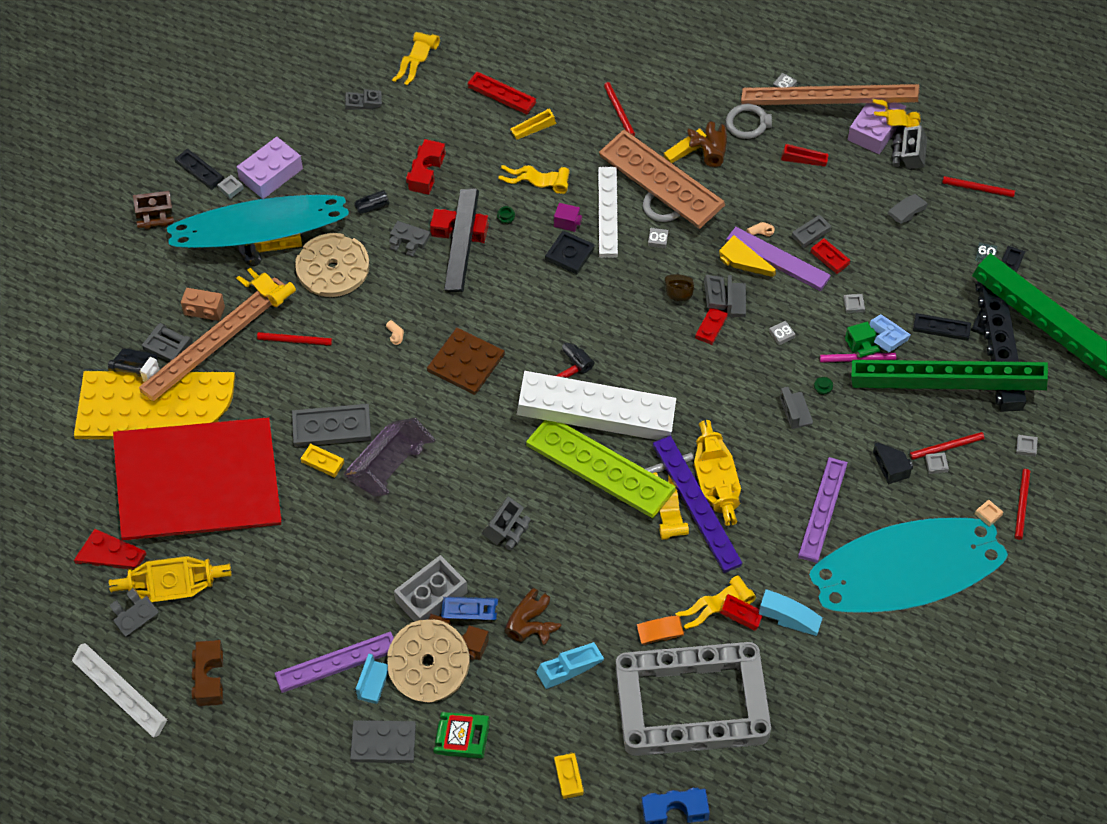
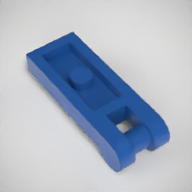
[441,596,498,620]

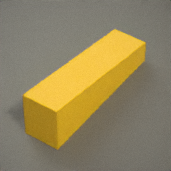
[511,109,556,140]
[664,128,706,163]

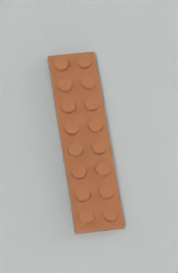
[599,130,725,229]

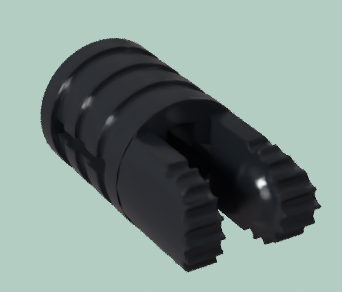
[354,190,389,214]
[239,243,261,266]
[562,342,595,374]

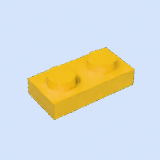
[300,444,344,478]
[554,753,584,799]

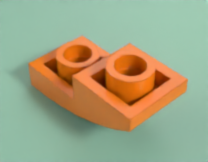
[637,615,684,645]

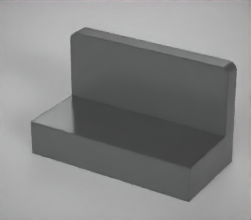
[727,275,746,317]
[780,387,813,429]

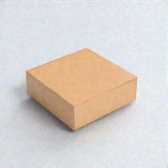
[975,500,1003,527]

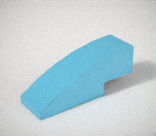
[759,590,822,636]
[536,643,604,689]

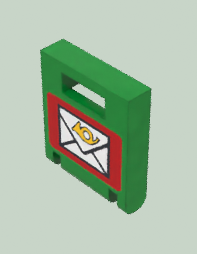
[433,712,490,759]

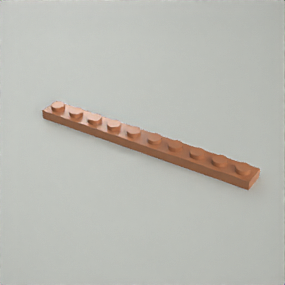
[741,84,919,105]
[139,277,285,401]

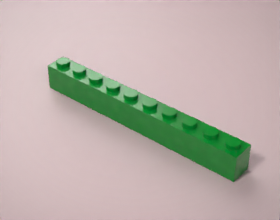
[972,253,1107,379]
[851,360,1048,391]

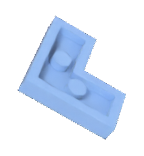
[870,314,911,352]

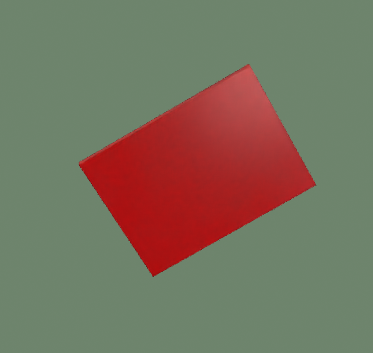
[113,418,281,540]

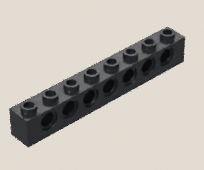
[975,281,1027,412]

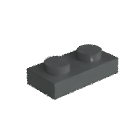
[791,215,832,248]
[704,275,727,310]

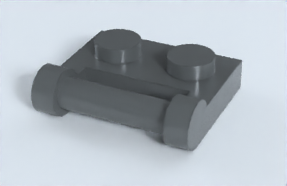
[142,323,193,362]

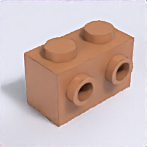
[181,288,225,321]

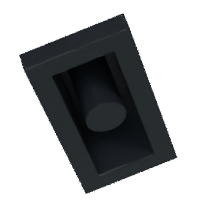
[873,442,913,484]

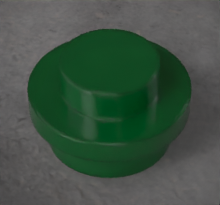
[497,206,515,223]
[814,377,833,395]

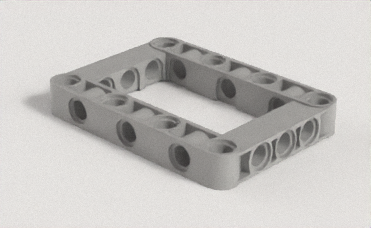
[616,642,771,756]

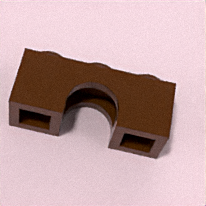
[428,614,489,661]
[192,640,223,706]

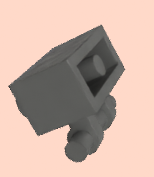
[891,126,927,169]
[481,496,531,550]

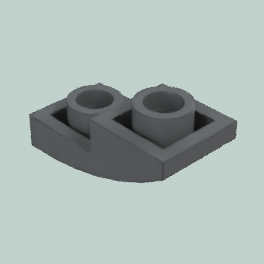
[345,89,382,110]
[888,194,928,224]

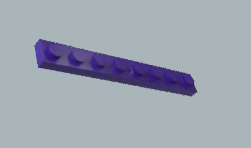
[653,435,742,573]

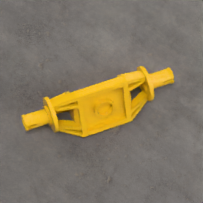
[694,420,741,526]
[109,556,232,602]

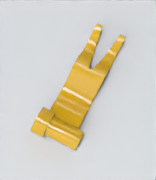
[392,32,440,85]
[872,99,921,127]
[498,165,569,194]
[236,268,296,307]
[653,472,689,540]
[675,576,756,629]

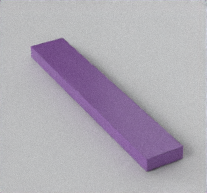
[726,227,830,291]
[798,457,848,563]
[275,632,394,693]

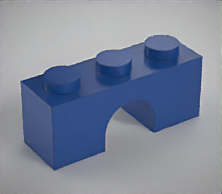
[642,788,710,824]

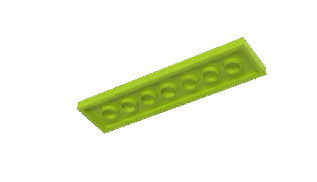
[526,420,676,518]

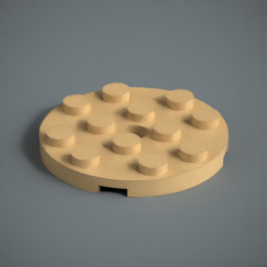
[295,233,369,297]
[387,619,470,702]

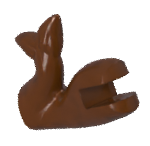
[687,121,727,167]
[505,588,562,645]

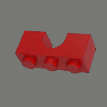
[406,139,446,195]
[430,209,489,243]

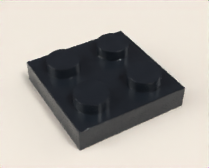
[545,230,595,274]

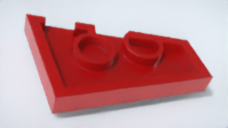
[74,529,147,570]

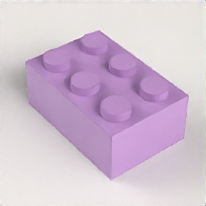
[848,102,906,154]
[237,137,303,199]

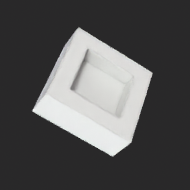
[140,357,160,382]

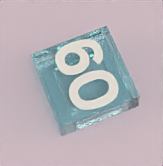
[976,243,997,262]

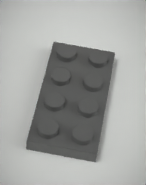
[292,404,371,447]

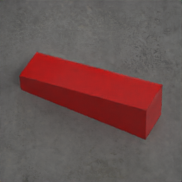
[781,144,829,167]

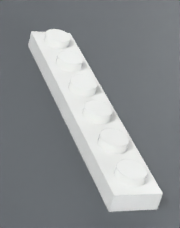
[599,167,618,257]
[72,644,167,738]

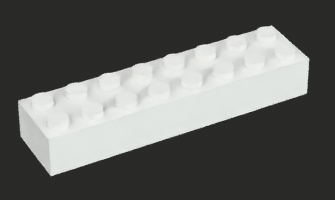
[517,371,676,440]

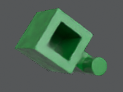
[845,321,880,358]

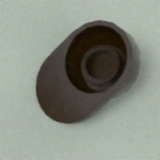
[665,274,694,301]

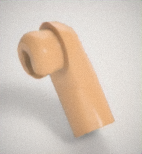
[746,222,775,236]
[386,320,404,345]

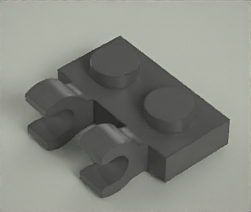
[389,221,431,257]
[110,588,159,637]

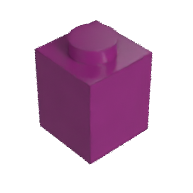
[554,203,582,232]

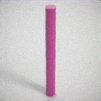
[820,353,896,362]

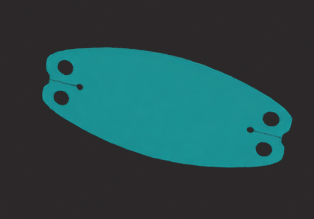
[167,195,349,247]
[809,518,1008,612]

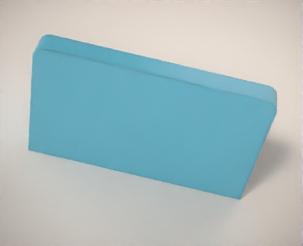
[356,654,388,704]

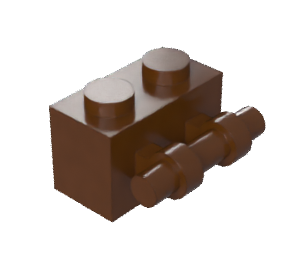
[133,191,174,229]

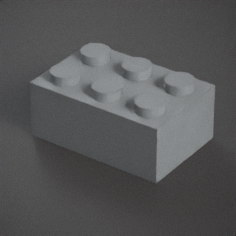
[394,555,468,622]

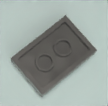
[351,720,416,763]

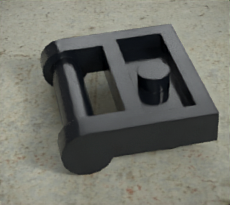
[108,348,158,377]

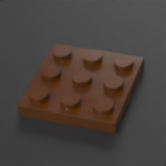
[427,328,505,395]

